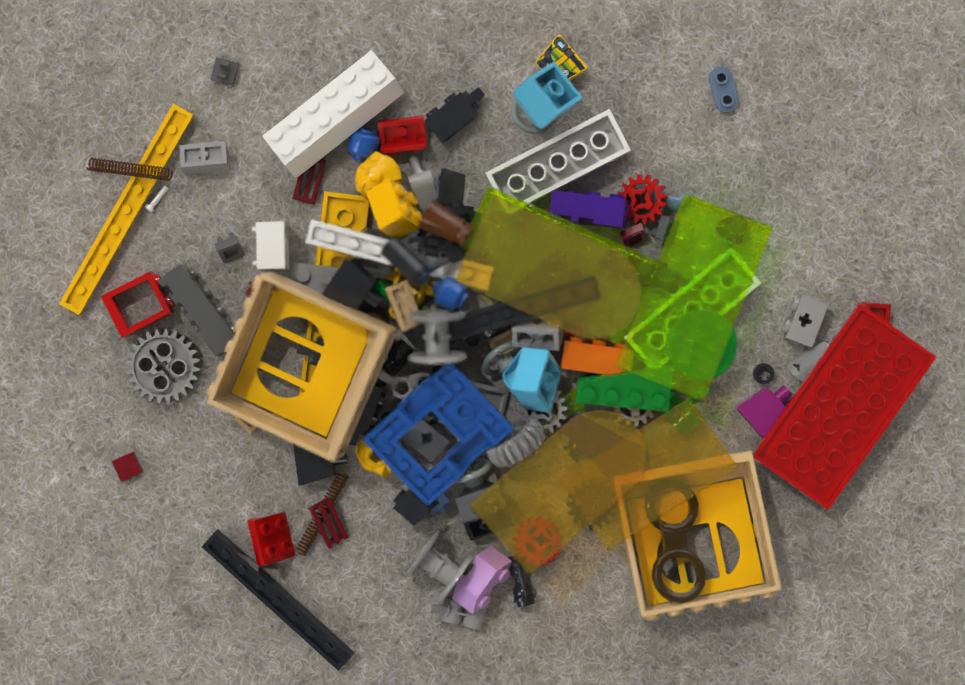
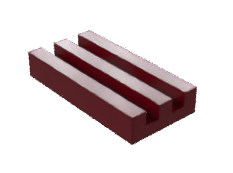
[292,159,327,205]
[308,497,349,549]

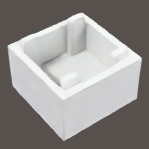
[252,221,289,271]

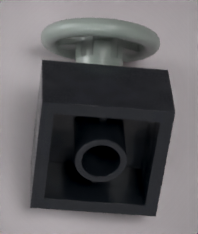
[455,458,514,541]

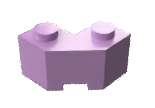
[452,546,512,614]

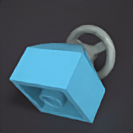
[511,61,583,133]
[483,342,562,413]

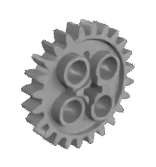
[125,329,201,404]

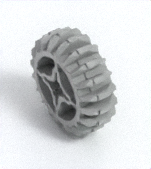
[485,416,546,468]

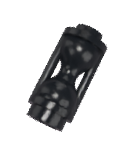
[375,339,414,386]
[507,554,536,608]

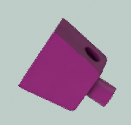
[735,385,792,439]

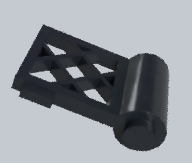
[381,229,465,285]

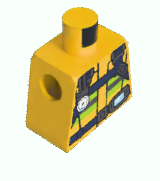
[534,34,588,81]

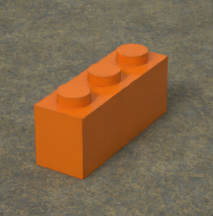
[560,336,634,375]

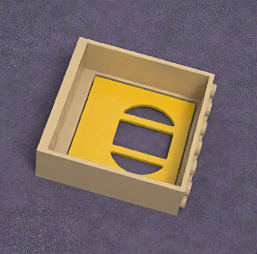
[207,271,398,462]
[612,450,781,621]

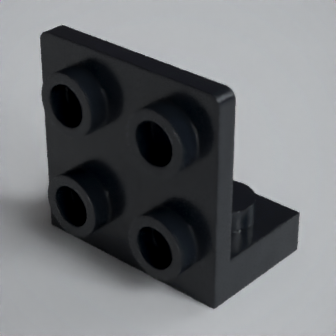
[436,168,482,222]

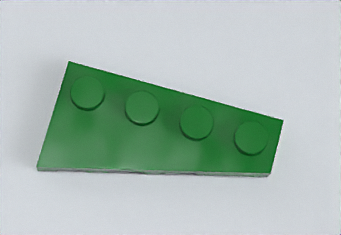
[575,365,674,412]

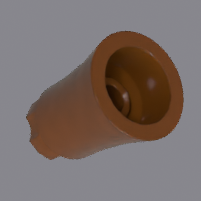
[418,199,473,246]

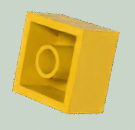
[366,178,423,239]

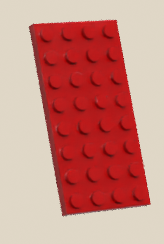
[752,303,937,510]

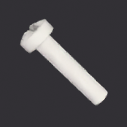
[145,185,169,213]

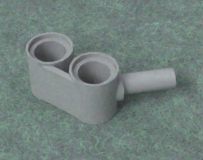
[408,153,438,216]
[378,369,431,399]
[425,597,487,630]

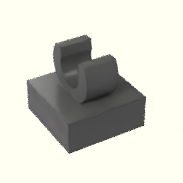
[210,57,239,86]
[649,215,679,244]
[215,232,245,263]

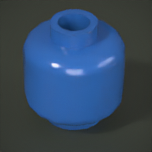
[347,127,380,162]
[432,276,469,311]

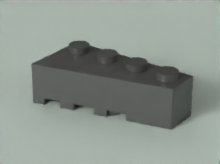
[157,264,236,356]

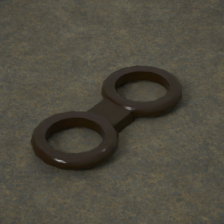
[644,479,706,603]

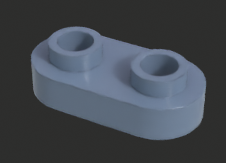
[709,67,738,113]

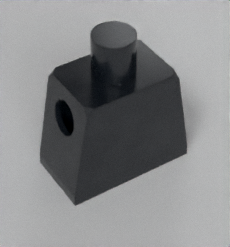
[322,254,382,310]
[293,443,348,486]

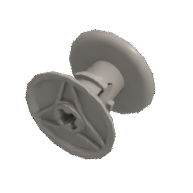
[407,309,467,364]
[404,530,473,603]

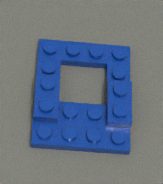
[363,363,514,506]

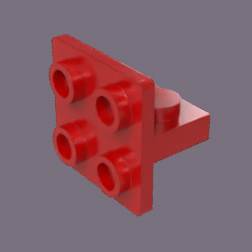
[247,512,295,566]

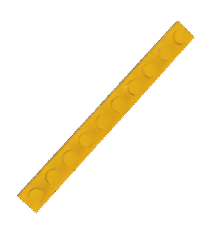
[59,103,194,316]

